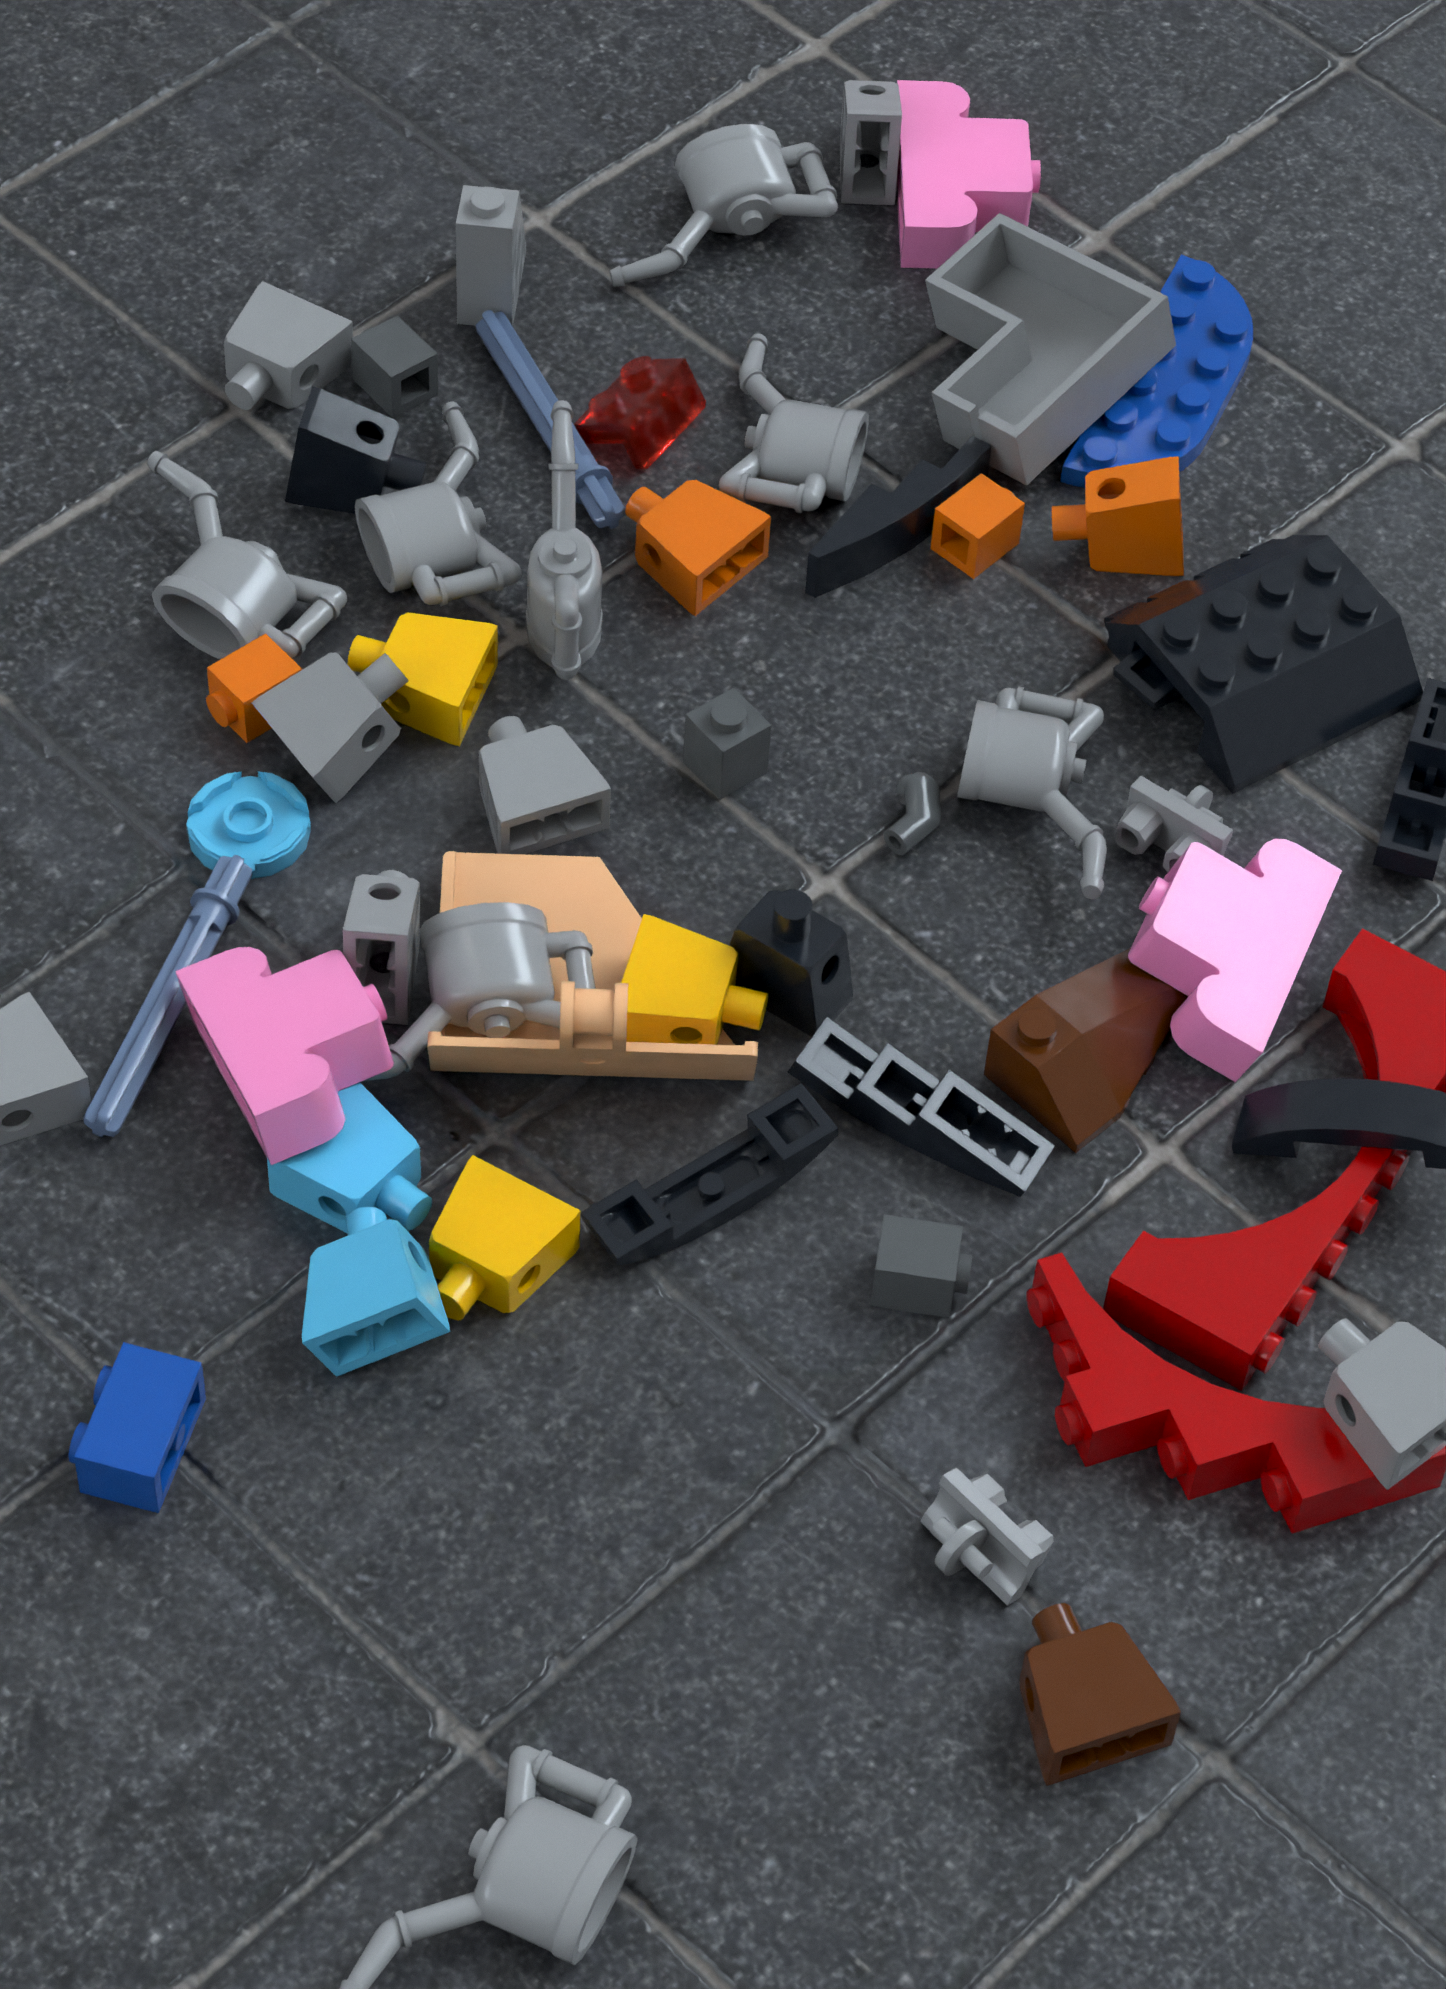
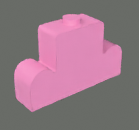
[896,80,1041,269]
[1128,839,1342,1082]
[175,947,394,1165]

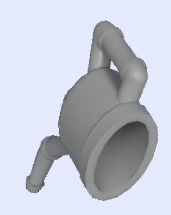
[609,124,838,287]
[719,334,869,513]
[526,400,603,680]
[355,401,522,606]
[147,451,347,659]
[957,686,1107,899]
[364,902,595,1081]
[339,1745,638,1989]

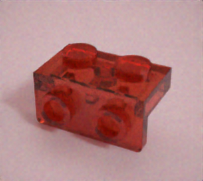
[574,356,706,469]

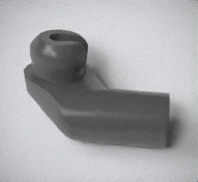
[884,772,941,855]

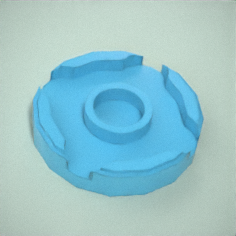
[186,771,311,879]

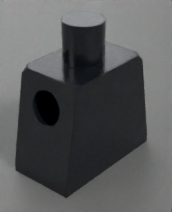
[285,386,427,514]
[729,889,853,1037]

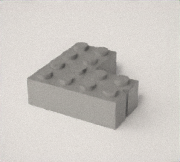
[925,213,1176,486]

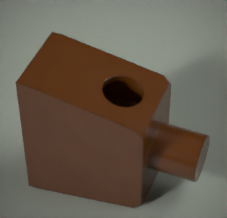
[1019,1603,1181,1786]

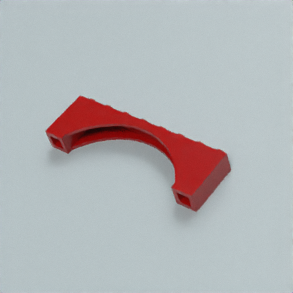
[1103,928,1446,1391]

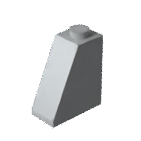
[456,185,526,326]

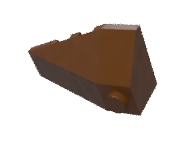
[984,948,1188,1153]

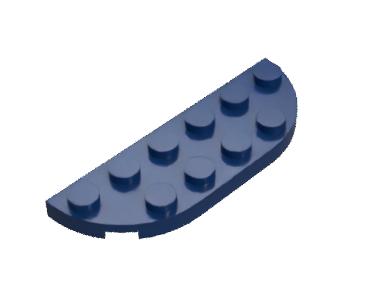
[1060,254,1254,488]

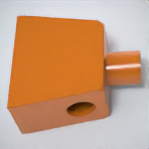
[1052,456,1184,576]
[625,480,771,616]

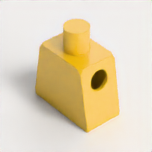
[347,613,498,747]
[621,914,768,1045]
[429,1155,580,1320]

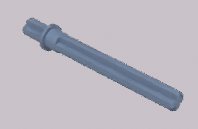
[476,310,626,529]
[83,855,252,1137]

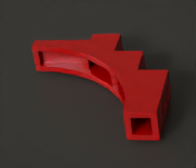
[1026,1252,1446,1534]

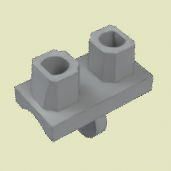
[1115,776,1233,873]
[920,1468,1054,1606]

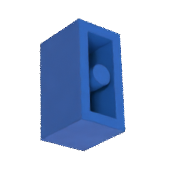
[69,1342,206,1513]

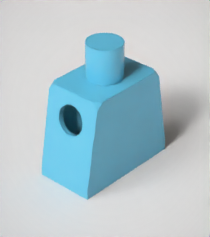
[267,1082,432,1233]
[302,1207,450,1377]

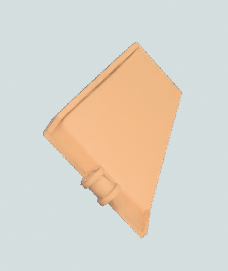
[427,851,758,1081]

